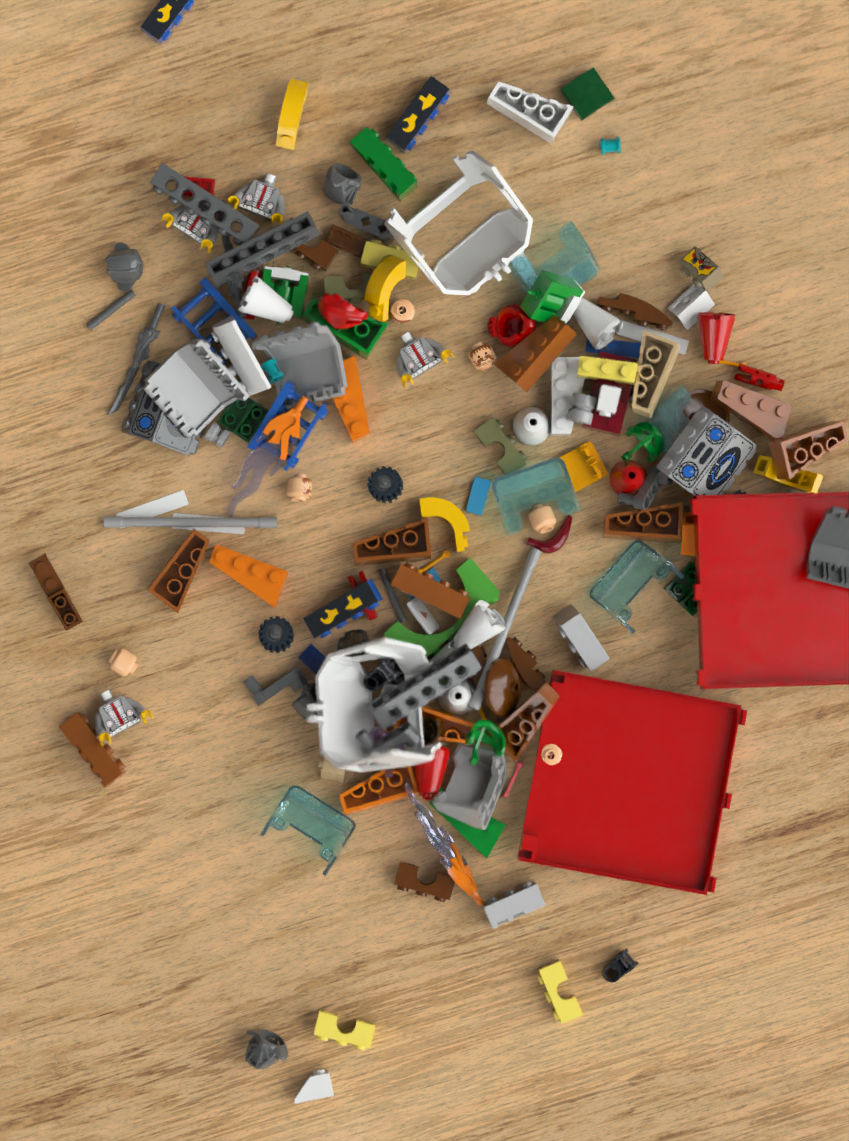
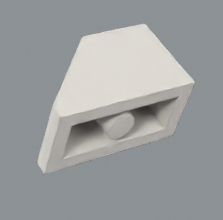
[596,385,621,417]
[294,1069,334,1104]

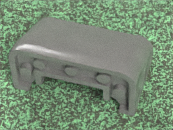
[433,743,507,830]

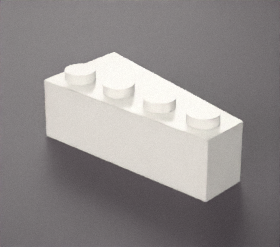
[486,82,573,144]
[551,357,585,436]

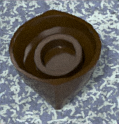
[422,716,443,745]

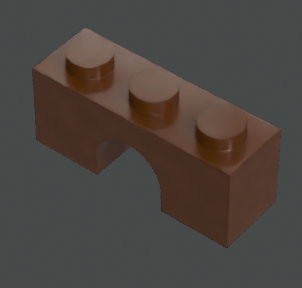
[290,218,339,271]
[394,861,455,902]

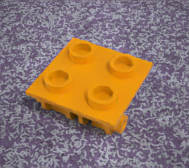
[557,441,609,492]

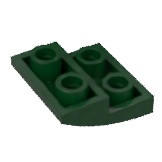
[560,67,615,121]
[217,397,269,443]
[663,561,697,616]

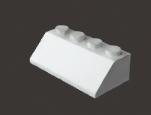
[211,315,271,395]

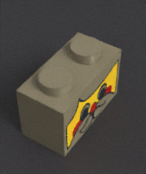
[679,246,724,292]

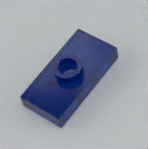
[298,644,326,675]

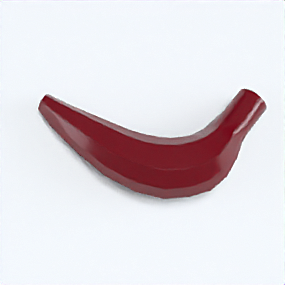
[527,515,572,554]

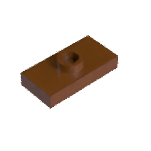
[325,224,368,258]

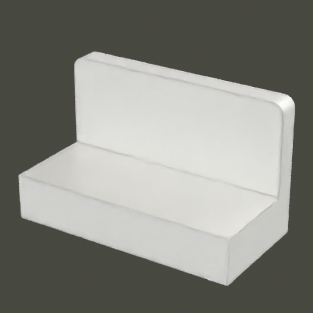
[667,284,715,330]

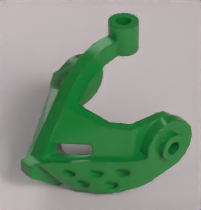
[621,422,664,463]
[465,720,506,765]

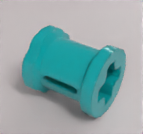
[600,136,621,155]
[261,359,284,384]

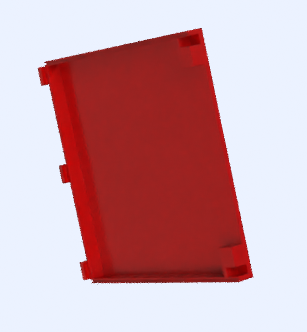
[689,492,849,689]
[517,670,748,895]

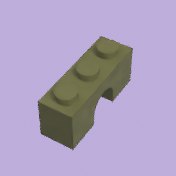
[324,273,372,303]
[474,417,527,479]

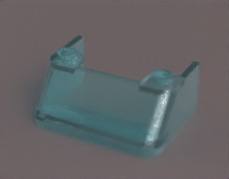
[589,540,684,634]
[260,785,356,876]

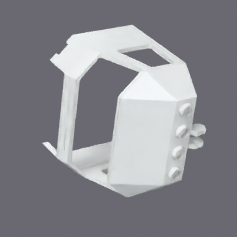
[384,150,533,295]
[306,638,442,772]

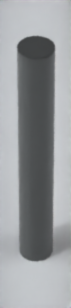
[86,289,136,330]
[378,567,407,623]

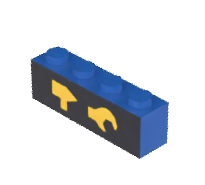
[141,0,195,44]
[386,76,450,154]
[303,579,383,639]

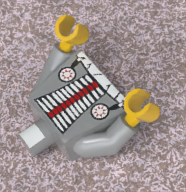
[227,173,286,225]
[160,202,218,253]
[397,332,454,388]
[94,690,154,746]

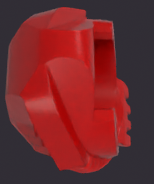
[318,293,368,329]
[488,304,536,348]

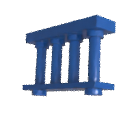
[171,277,257,366]
[248,380,328,471]

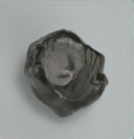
[337,629,370,657]

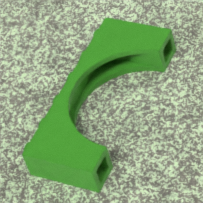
[384,558,501,658]

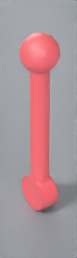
[503,761,523,798]

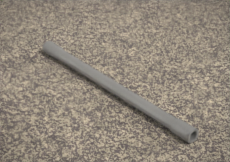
[104,516,277,528]
[468,548,541,711]

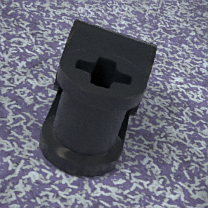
[363,658,399,691]
[602,948,639,983]

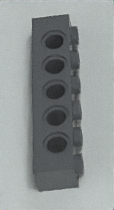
[150,163,260,246]
[205,211,320,287]
[367,644,482,730]

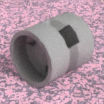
[567,393,597,425]

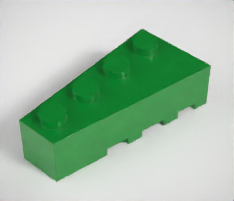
[350,127,417,201]
[302,299,388,360]
[429,787,506,859]

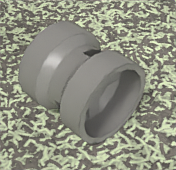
[204,423,231,448]

